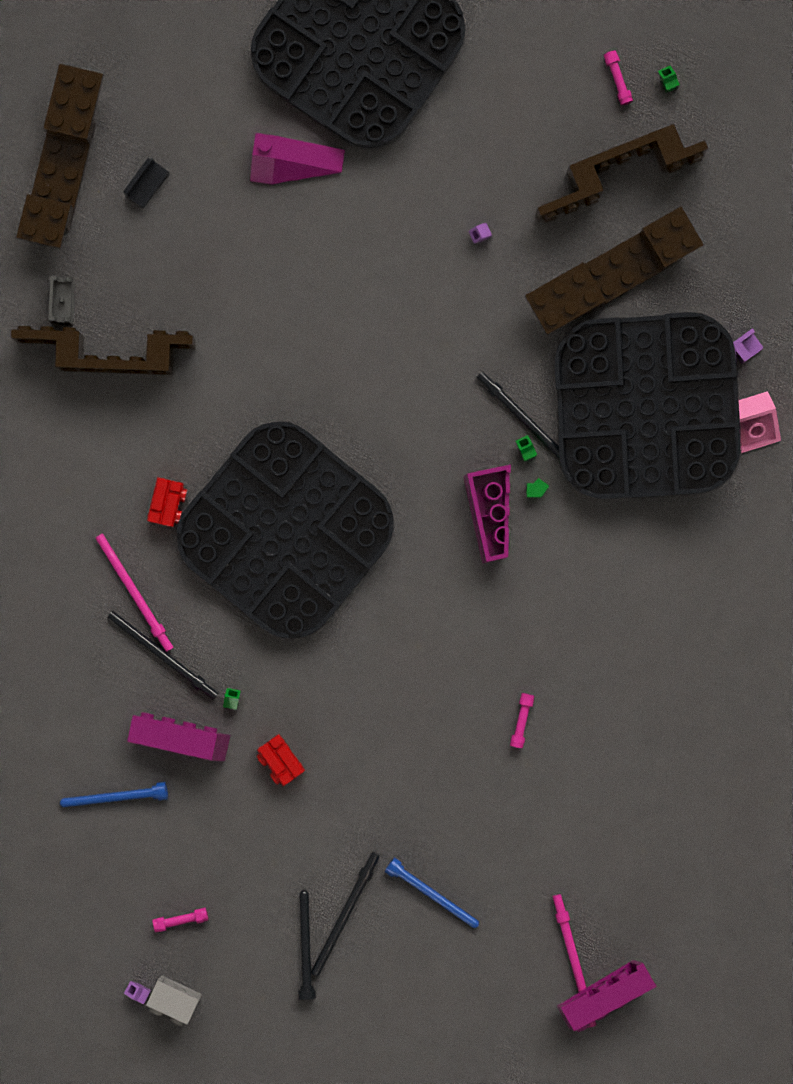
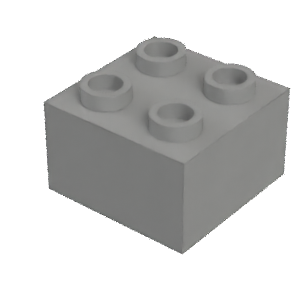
[146,975,202,1026]

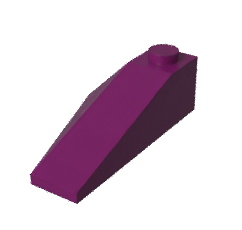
[250,133,345,185]

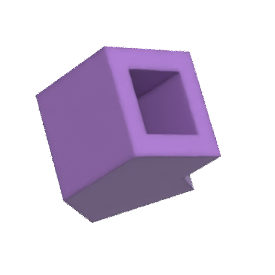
[468,223,492,244]
[124,981,151,1004]

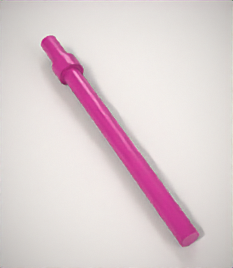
[95,533,174,652]
[552,894,597,1028]

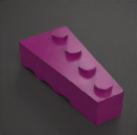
[463,464,511,564]
[127,712,231,761]
[557,960,657,1032]

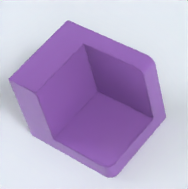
[733,328,763,364]

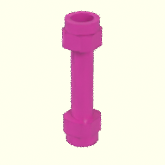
[603,50,633,106]
[510,693,535,749]
[153,907,208,933]

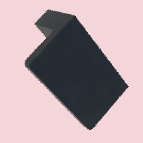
[123,156,170,209]

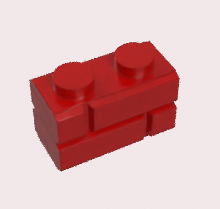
[147,477,188,528]
[256,734,305,786]

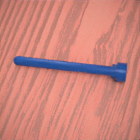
[60,782,168,807]
[384,857,479,928]

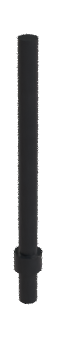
[477,371,560,460]
[107,611,219,700]
[311,852,380,977]

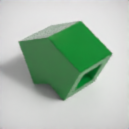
[658,65,680,93]
[515,435,537,462]
[526,478,549,498]
[223,688,241,710]

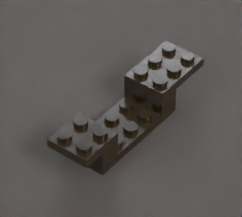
[16,63,104,249]
[535,124,708,223]
[524,206,704,335]
[11,326,196,375]

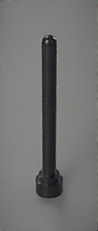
[298,890,316,1000]

